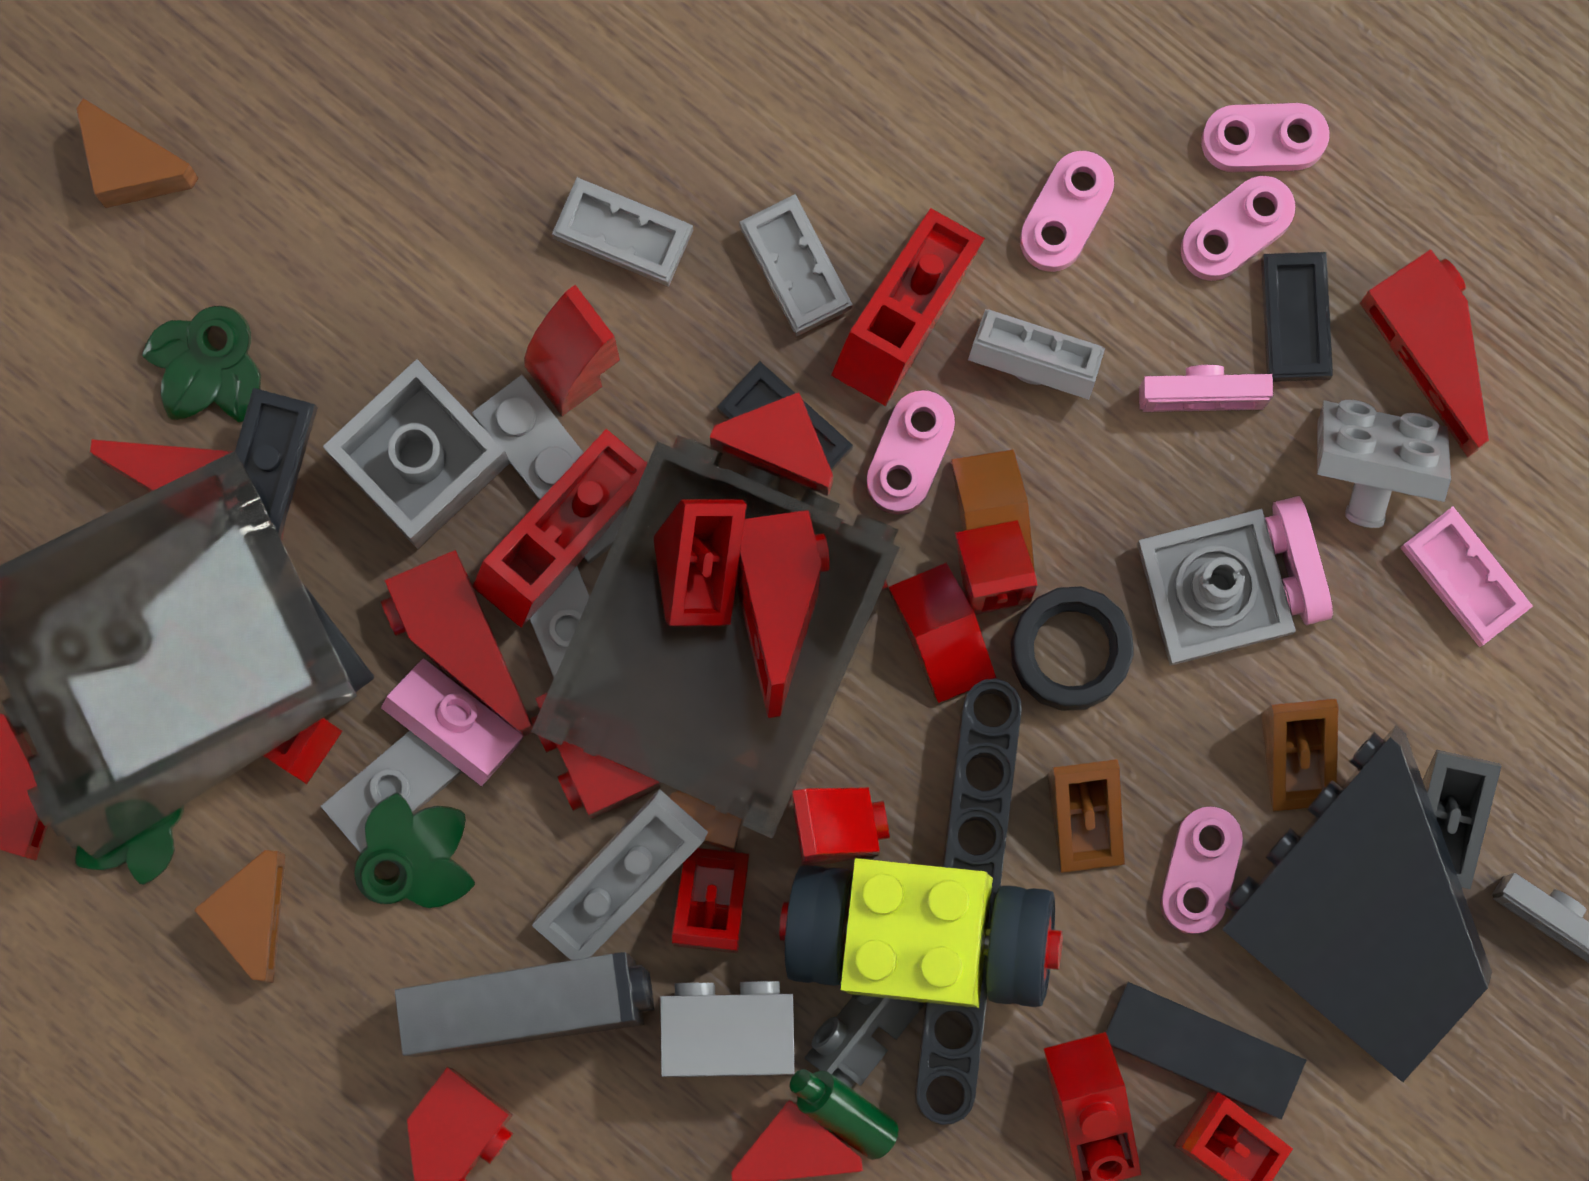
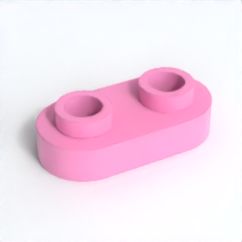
[1201,103,1329,172]
[1020,151,1114,272]
[1181,176,1295,281]
[867,390,955,515]
[1265,496,1333,625]
[1160,807,1243,934]

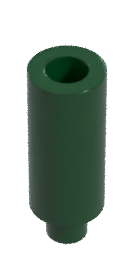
[789,1069,899,1160]

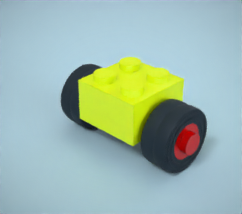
[779,858,1063,1008]

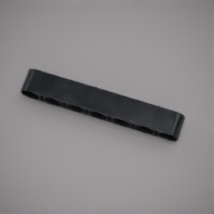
[915,679,1022,1125]

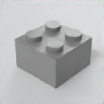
[323,359,510,549]
[660,981,795,1077]

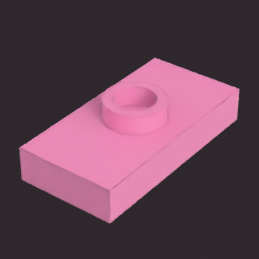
[1139,365,1273,412]
[1400,507,1533,647]
[381,658,523,786]

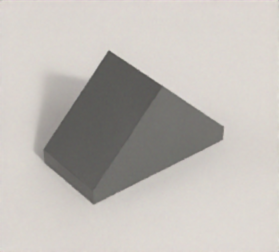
[1423,750,1502,889]

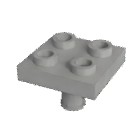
[1317,400,1451,528]
[1137,509,1296,666]

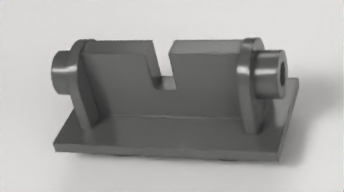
[805,994,924,1088]

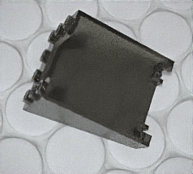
[531,435,907,839]
[0,451,357,859]

